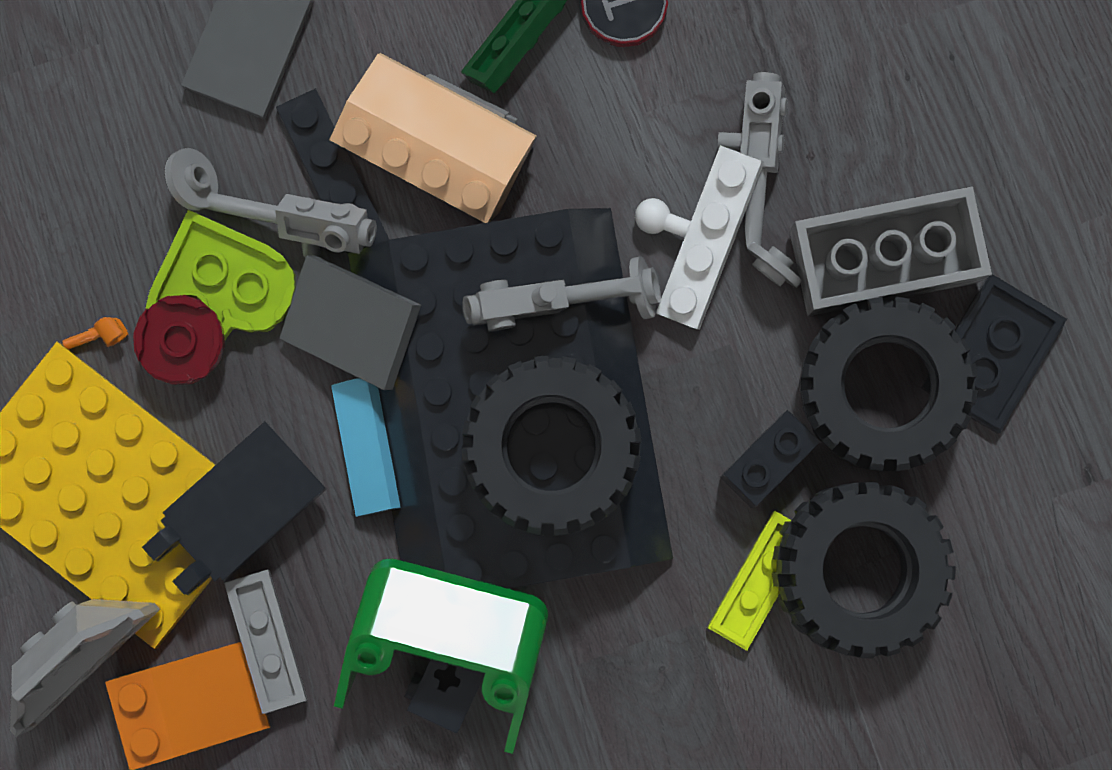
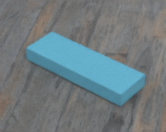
[331,378,401,517]

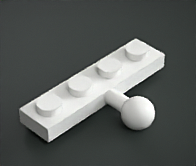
[635,145,764,330]

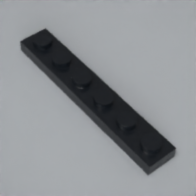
[276,88,390,257]

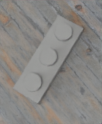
[224,570,308,714]

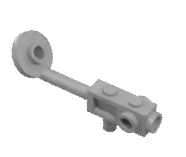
[718,72,802,288]
[165,148,377,258]
[463,256,661,331]

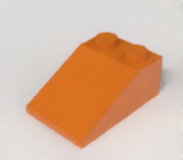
[105,642,271,770]

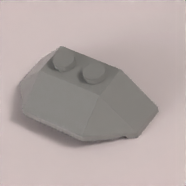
[10,599,160,737]

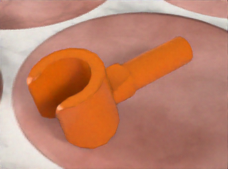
[62,317,129,350]

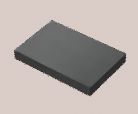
[181,0,314,120]
[279,255,421,390]

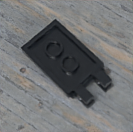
[142,421,327,595]

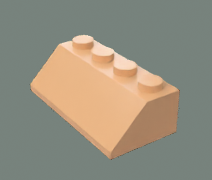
[329,53,537,223]

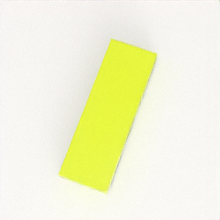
[707,511,791,651]

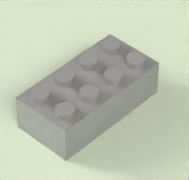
[789,186,992,316]

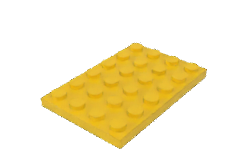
[0,342,216,649]

